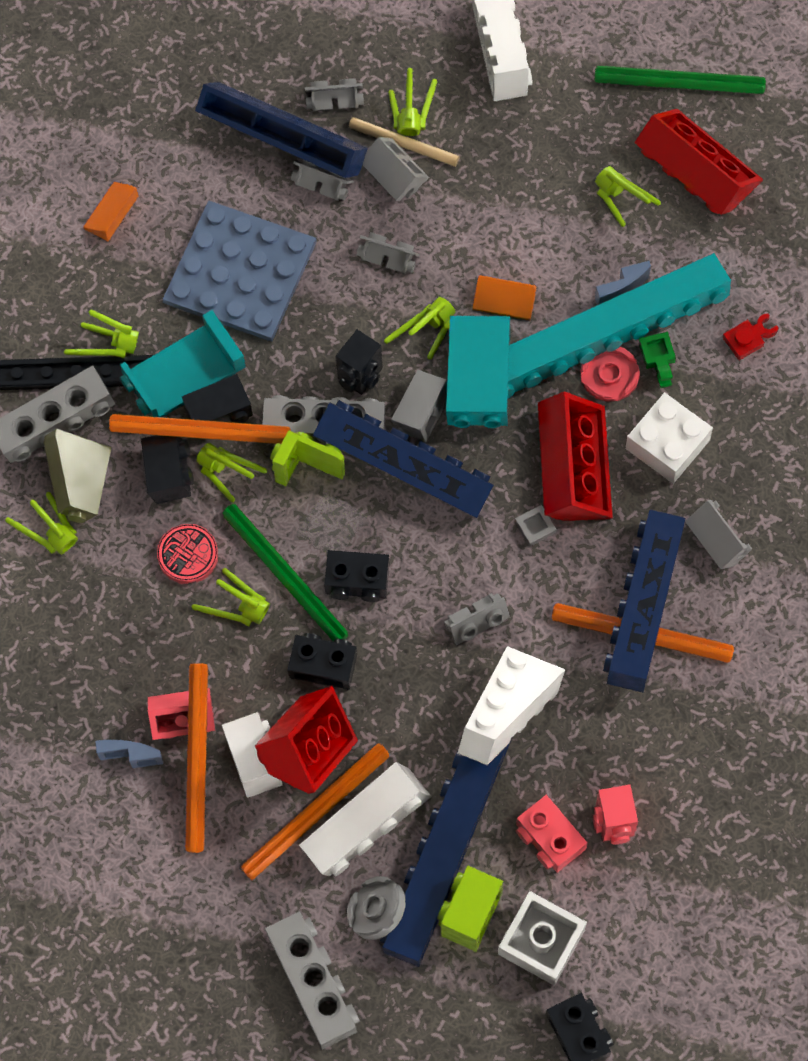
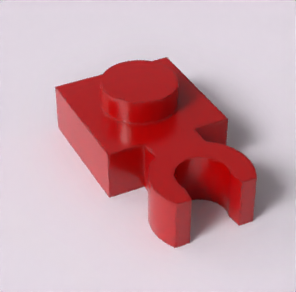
[722,313,779,361]

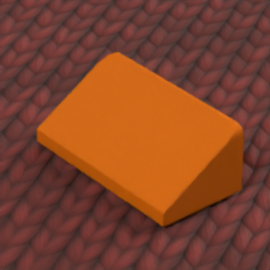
[83,182,139,241]
[472,275,536,321]

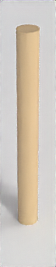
[349,117,460,167]

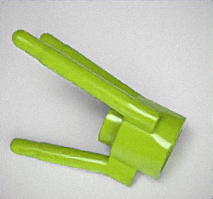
[388,68,437,136]
[595,166,661,227]
[384,297,455,360]
[64,310,139,358]
[196,442,268,503]
[5,492,78,555]
[191,568,270,627]

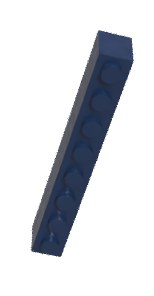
[380,737,513,967]

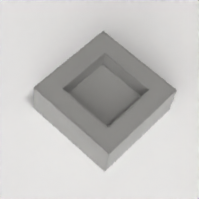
[515,505,557,546]

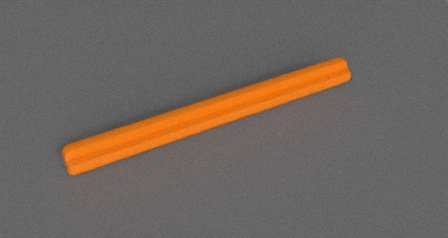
[109,414,291,444]
[552,603,734,663]
[185,663,208,853]
[241,744,389,880]

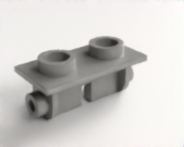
[305,79,364,111]
[291,160,354,201]
[357,232,420,274]
[444,593,510,645]

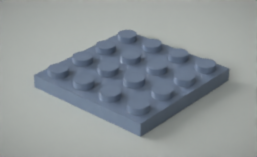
[163,200,317,342]

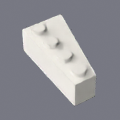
[472,0,532,101]
[458,646,565,765]
[299,762,432,876]

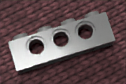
[0,365,115,463]
[262,395,385,444]
[265,911,360,1050]

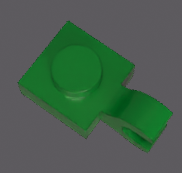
[638,332,676,388]

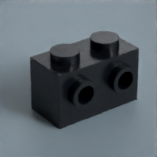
[335,329,383,395]
[181,374,253,423]
[141,435,194,504]
[324,550,390,602]
[287,633,357,690]
[546,992,613,1061]

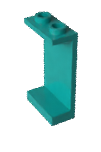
[120,310,246,417]
[446,316,511,428]

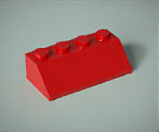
[634,109,763,215]
[538,391,613,521]
[255,686,358,794]

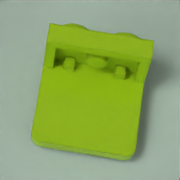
[270,430,345,486]

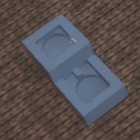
[595,261,651,305]
[96,740,164,768]

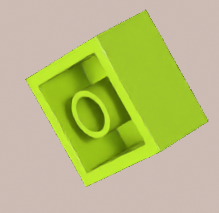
[438,865,503,952]

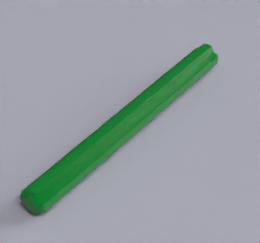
[594,66,766,94]
[223,504,348,642]

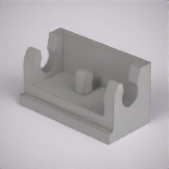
[362,137,429,201]
[391,370,447,443]
[685,500,752,569]

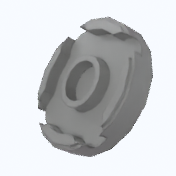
[347,876,405,940]

